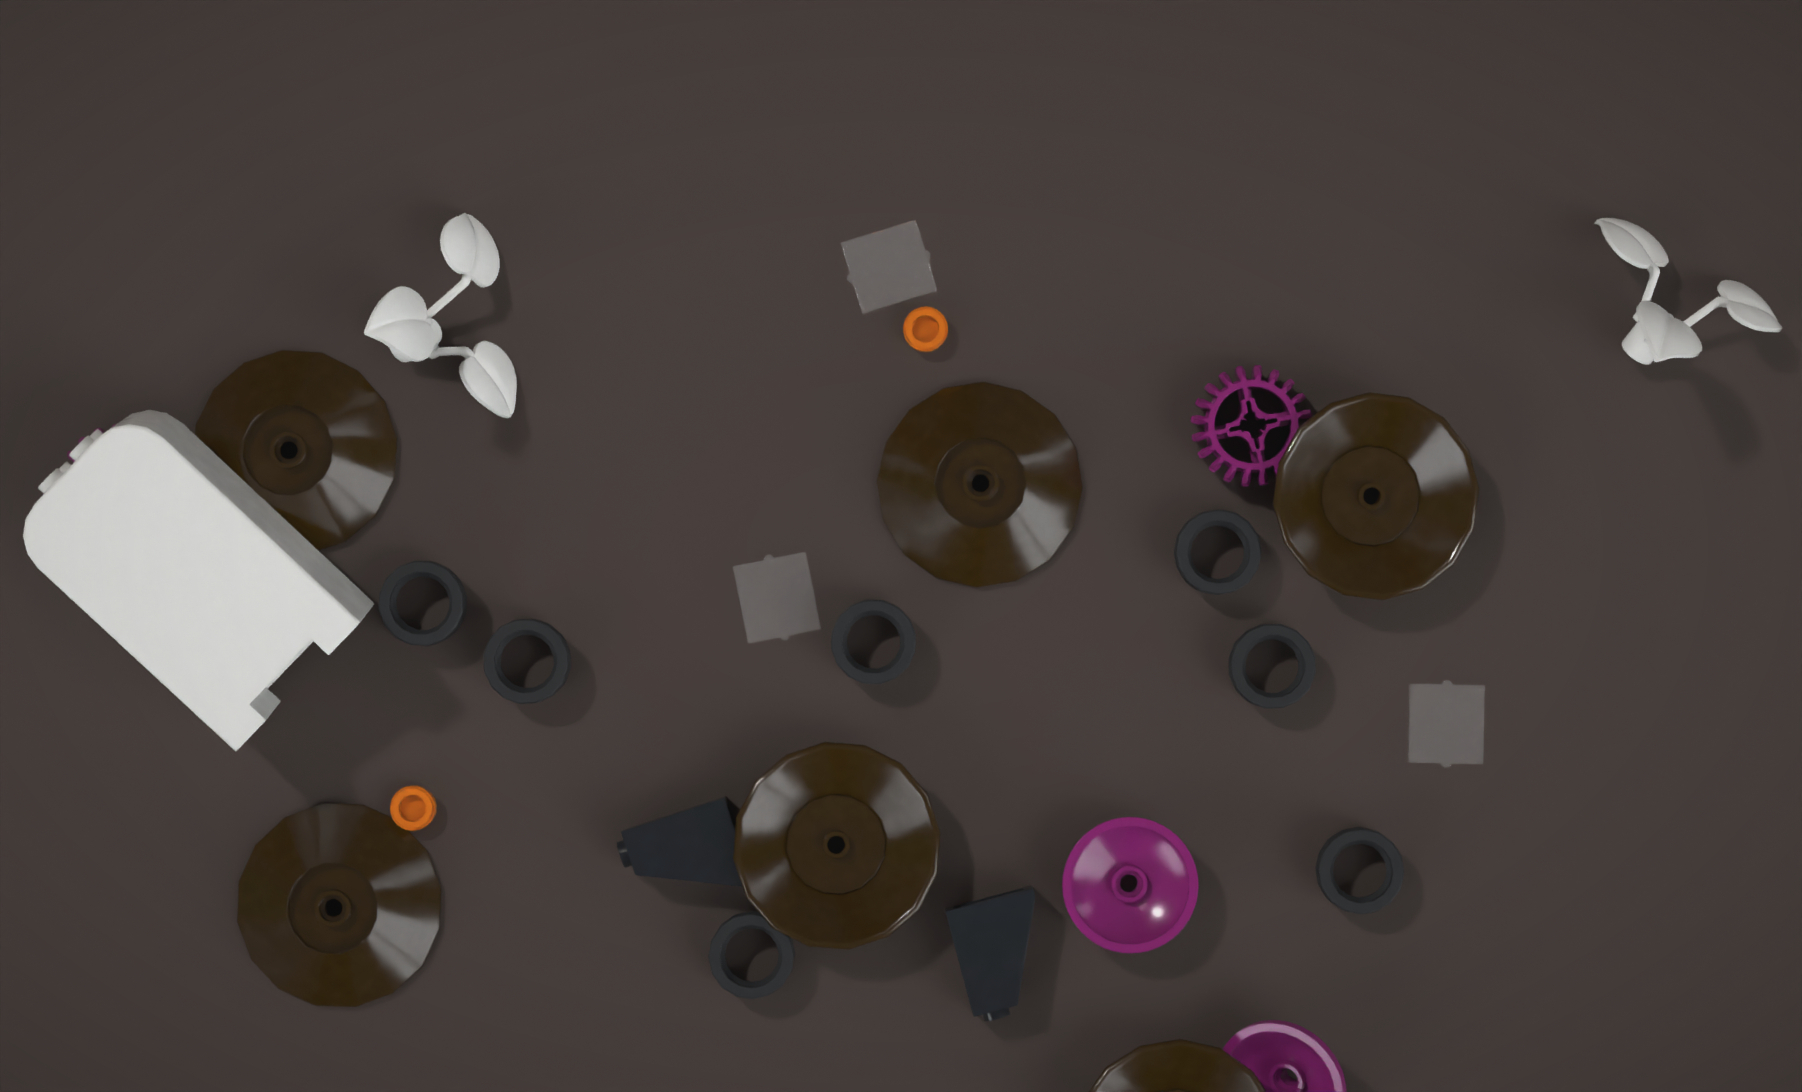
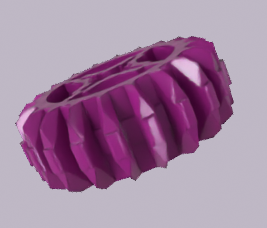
[1190,365,1312,487]

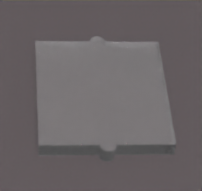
[841,220,937,314]
[733,552,821,643]
[1408,680,1485,768]

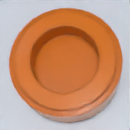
[903,306,948,352]
[390,785,437,831]

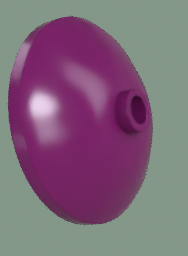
[1062,817,1199,953]
[1223,1020,1347,1092]

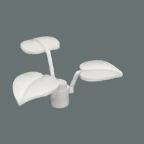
[364,212,517,418]
[1594,218,1782,365]

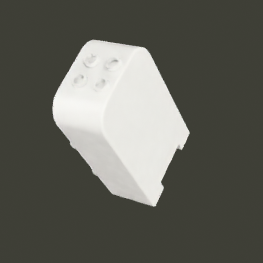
[23,410,374,751]

